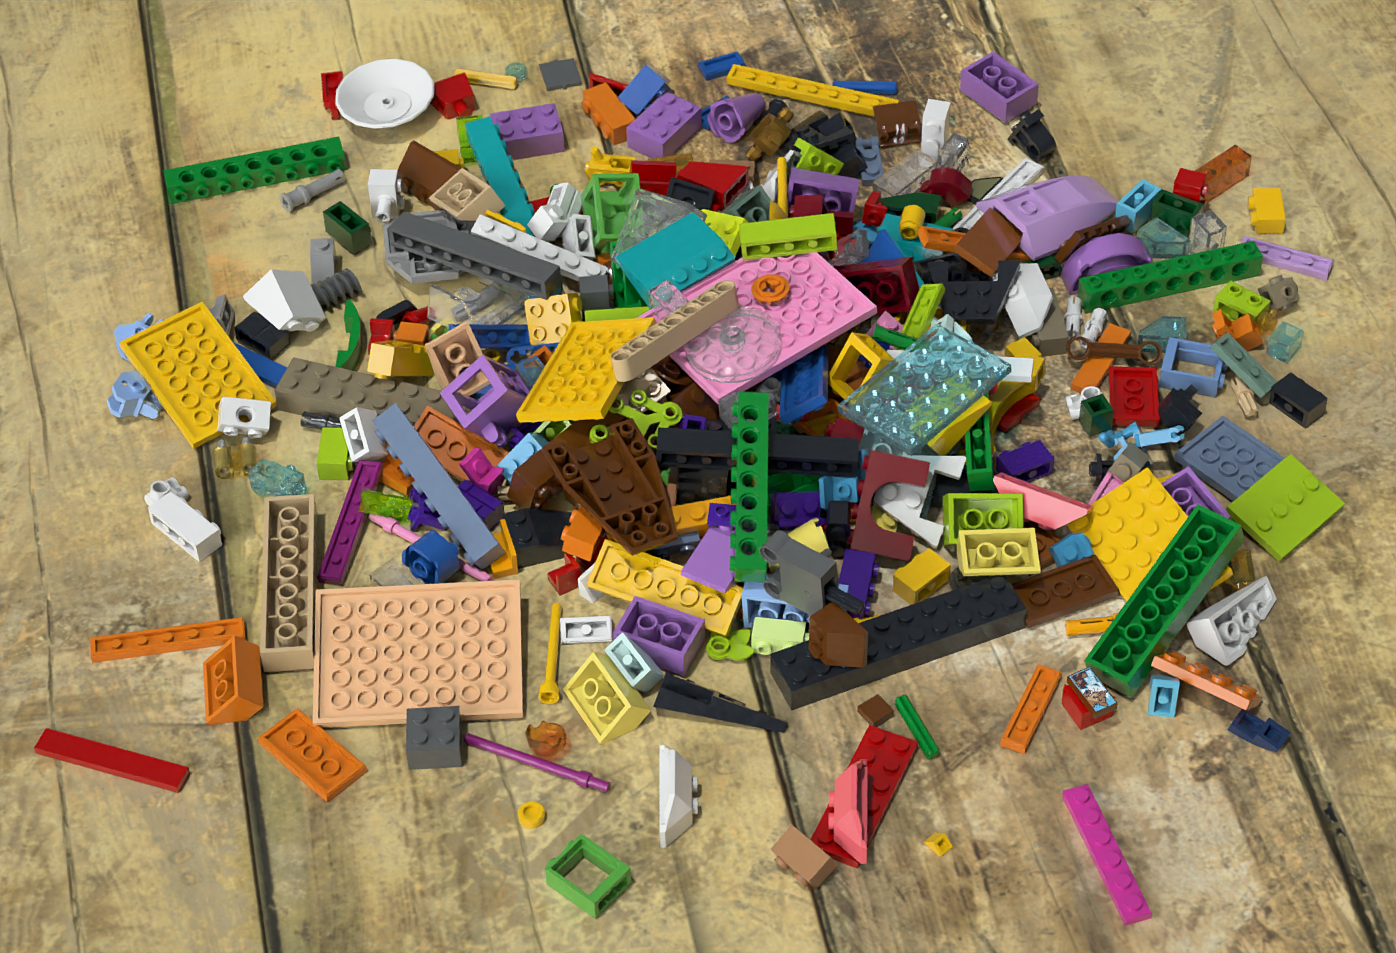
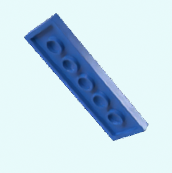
[779,342,829,425]

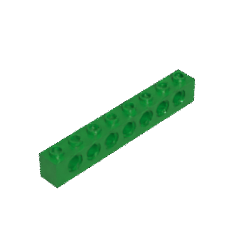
[163,136,347,204]
[1077,241,1263,314]
[730,392,769,582]

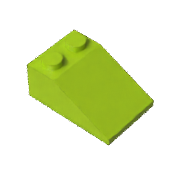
[943,493,1023,546]

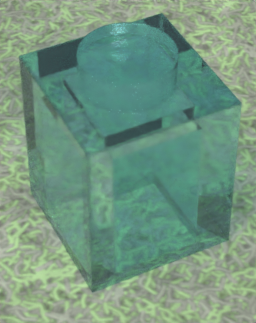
[1266,321,1304,364]

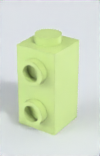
[751,617,809,655]

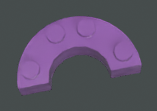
[1061,233,1154,296]

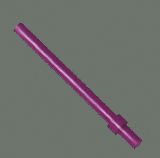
[464,733,611,792]

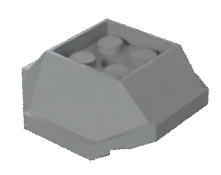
[382,210,475,284]

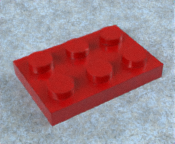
[1108,366,1159,427]

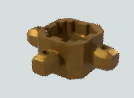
[746,107,794,161]

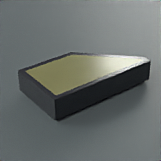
[967,177,1003,205]

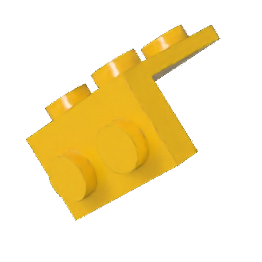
[525,293,583,345]

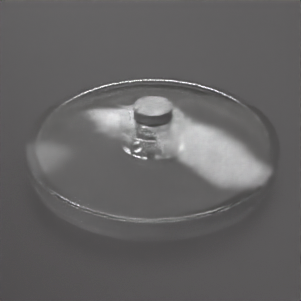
[684,306,782,383]

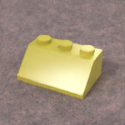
[956,528,1040,576]
[563,652,651,744]

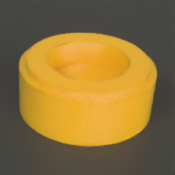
[518,801,545,829]

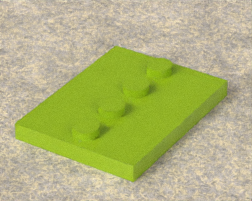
[1226,454,1345,562]

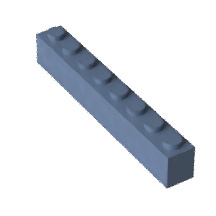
[372,403,506,570]

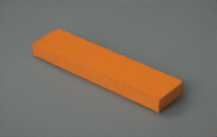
[1070,323,1131,393]
[1000,664,1062,754]

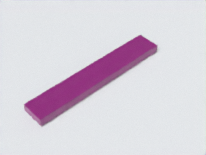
[317,460,384,585]

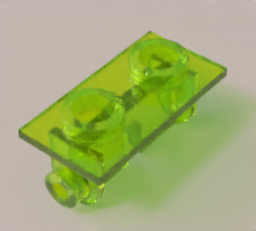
[358,488,413,521]

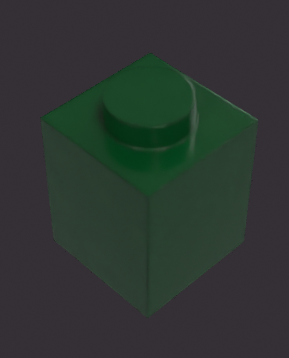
[1079,394,1114,437]

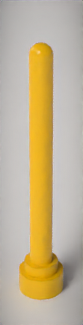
[538,603,561,704]

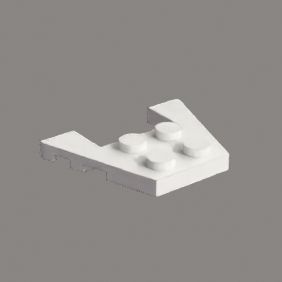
[872,455,966,549]

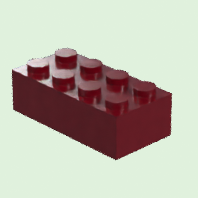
[833,257,919,315]

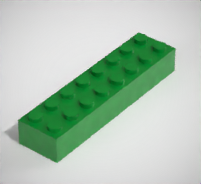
[1084,504,1244,698]

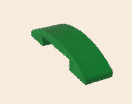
[335,300,363,371]

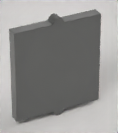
[539,58,582,91]

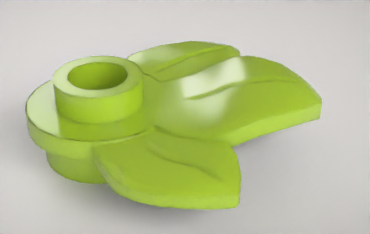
[706,629,754,661]

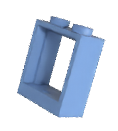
[1159,337,1228,397]

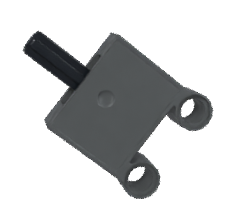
[759,530,865,616]

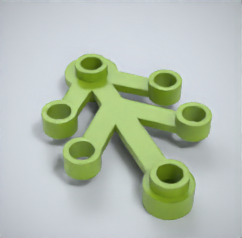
[589,390,682,451]

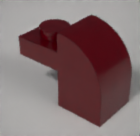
[920,167,972,207]

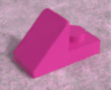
[459,448,504,495]

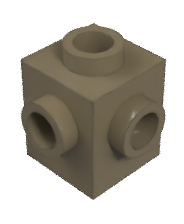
[1258,275,1300,311]

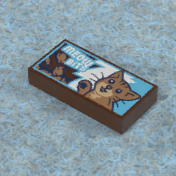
[1067,666,1118,719]

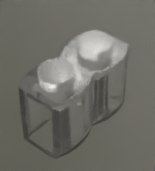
[938,133,970,174]

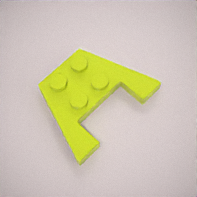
[698,209,748,256]

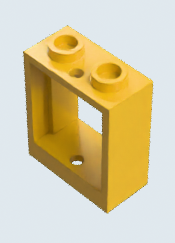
[828,332,897,410]

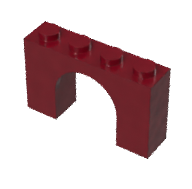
[846,450,930,562]

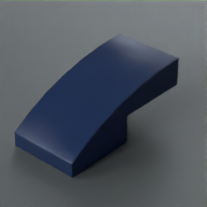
[1227,709,1291,753]

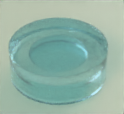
[505,62,527,82]

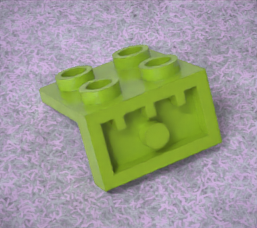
[787,137,844,184]

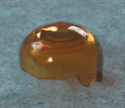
[525,721,568,757]

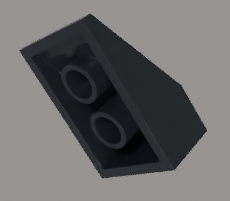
[503,508,574,569]

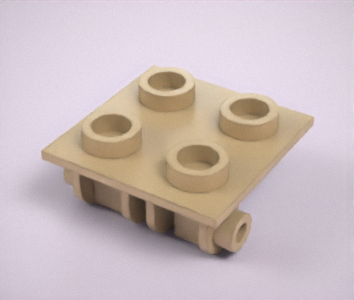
[616,367,671,414]

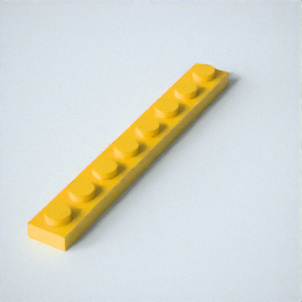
[726,64,899,117]

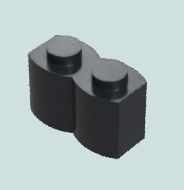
[234,312,290,360]
[826,501,851,557]

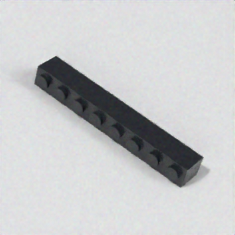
[656,427,858,478]

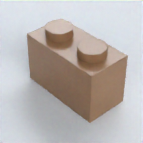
[771,825,837,890]

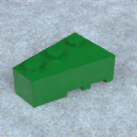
[610,239,648,309]

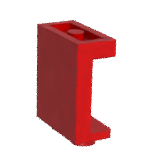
[630,160,677,205]

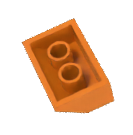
[203,635,264,725]

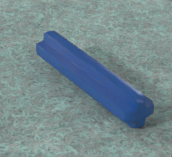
[832,81,897,94]

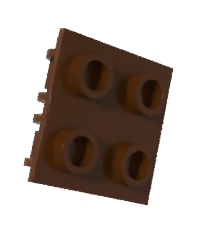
[873,100,922,148]

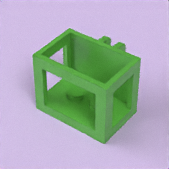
[581,173,658,255]

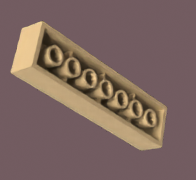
[260,494,318,672]

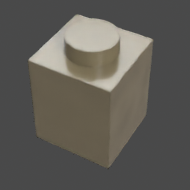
[1108,442,1150,482]

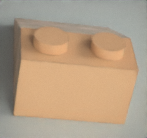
[425,321,491,396]

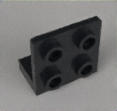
[913,253,968,284]

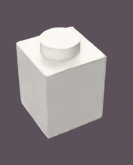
[527,205,569,241]

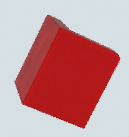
[368,318,395,355]
[547,553,581,596]

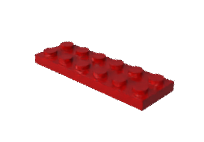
[810,725,918,869]

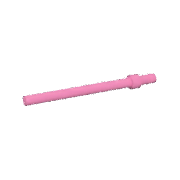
[369,511,493,581]

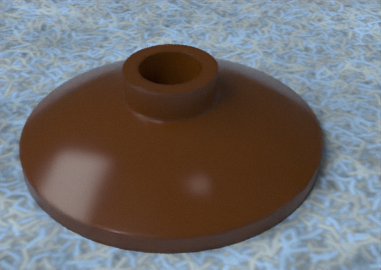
[651,356,693,385]

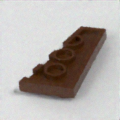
[1055,215,1132,264]

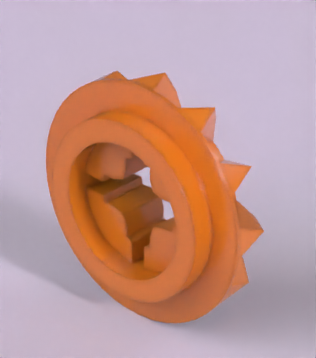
[751,274,790,306]

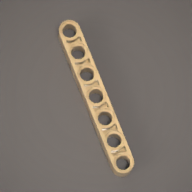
[610,280,739,382]

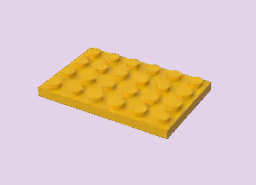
[120,301,277,449]
[516,317,657,423]
[1066,467,1233,602]

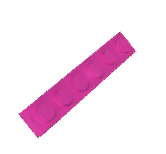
[1062,784,1151,926]

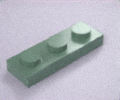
[1210,333,1277,398]

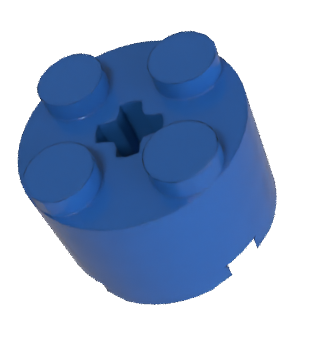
[402,530,460,585]

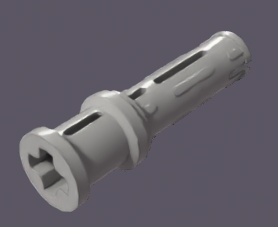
[279,169,345,212]

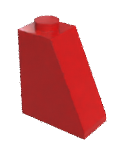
[677,161,749,209]

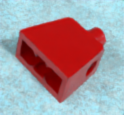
[430,72,475,120]

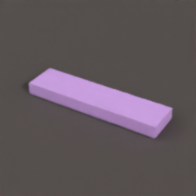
[1241,236,1334,281]

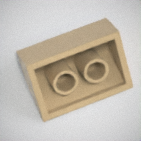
[429,168,505,221]

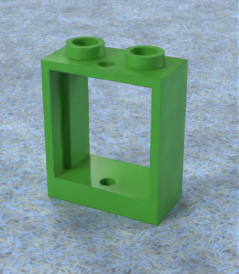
[545,834,632,919]

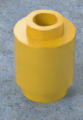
[899,205,926,240]

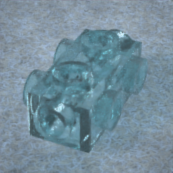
[249,458,307,497]

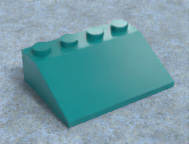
[614,212,735,310]

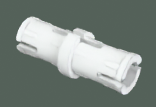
[1064,297,1083,340]
[1079,308,1108,349]

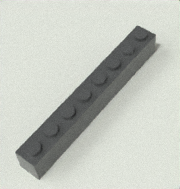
[388,211,562,300]

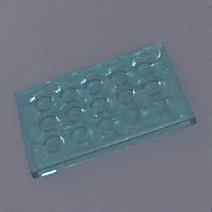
[837,323,1012,456]

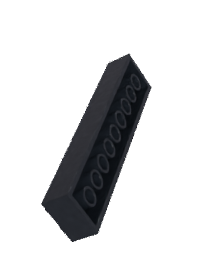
[770,575,1027,711]

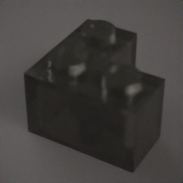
[676,468,729,505]

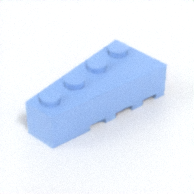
[741,574,849,628]

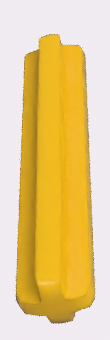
[454,68,517,89]

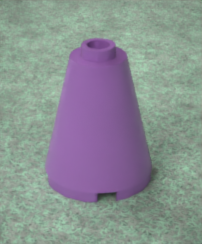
[708,93,766,143]

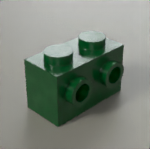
[1150,189,1204,238]
[323,201,372,254]

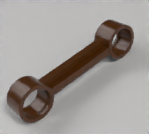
[1065,336,1162,365]

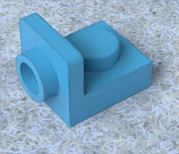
[1048,532,1094,567]

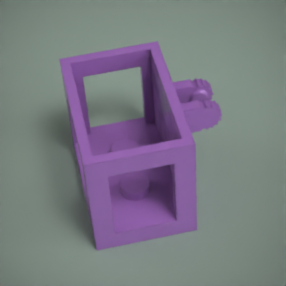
[440,354,530,447]

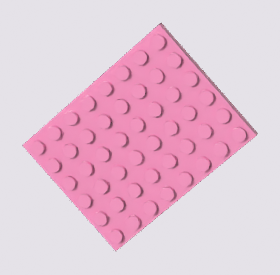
[637,252,877,406]

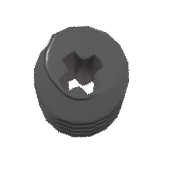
[311,268,362,309]

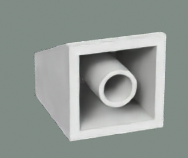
[243,269,326,332]

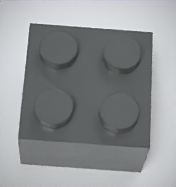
[406,706,462,770]

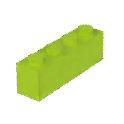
[739,213,838,261]

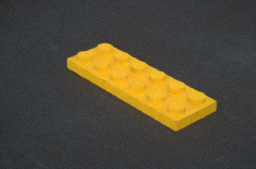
[586,539,743,637]

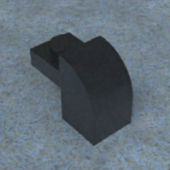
[1158,384,1203,436]

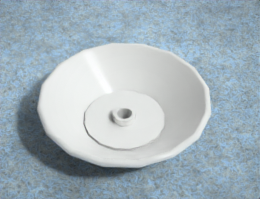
[335,59,434,129]

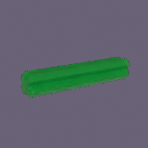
[895,694,940,759]

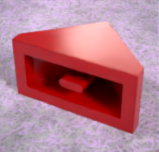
[1061,684,1116,730]

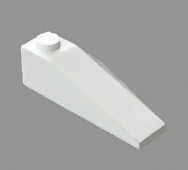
[1186,576,1277,665]

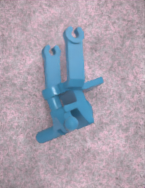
[1099,421,1185,467]
[819,449,868,512]

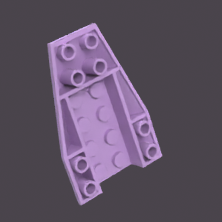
[976,176,1119,261]

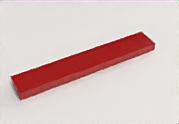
[34,728,190,793]

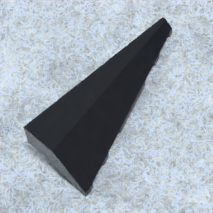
[653,670,787,733]

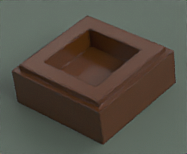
[857,694,894,727]

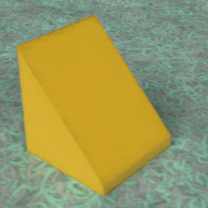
[923,833,953,857]

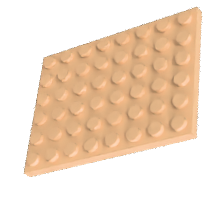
[313,580,523,728]

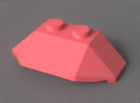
[993,472,1094,531]
[829,759,868,864]

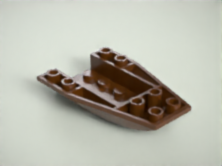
[542,418,678,556]

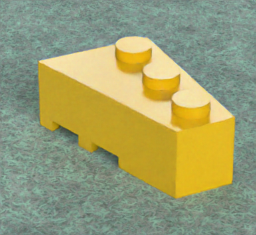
[367,340,434,379]

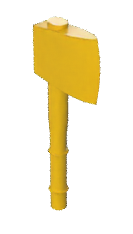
[769,157,788,220]

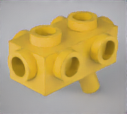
[585,146,636,187]

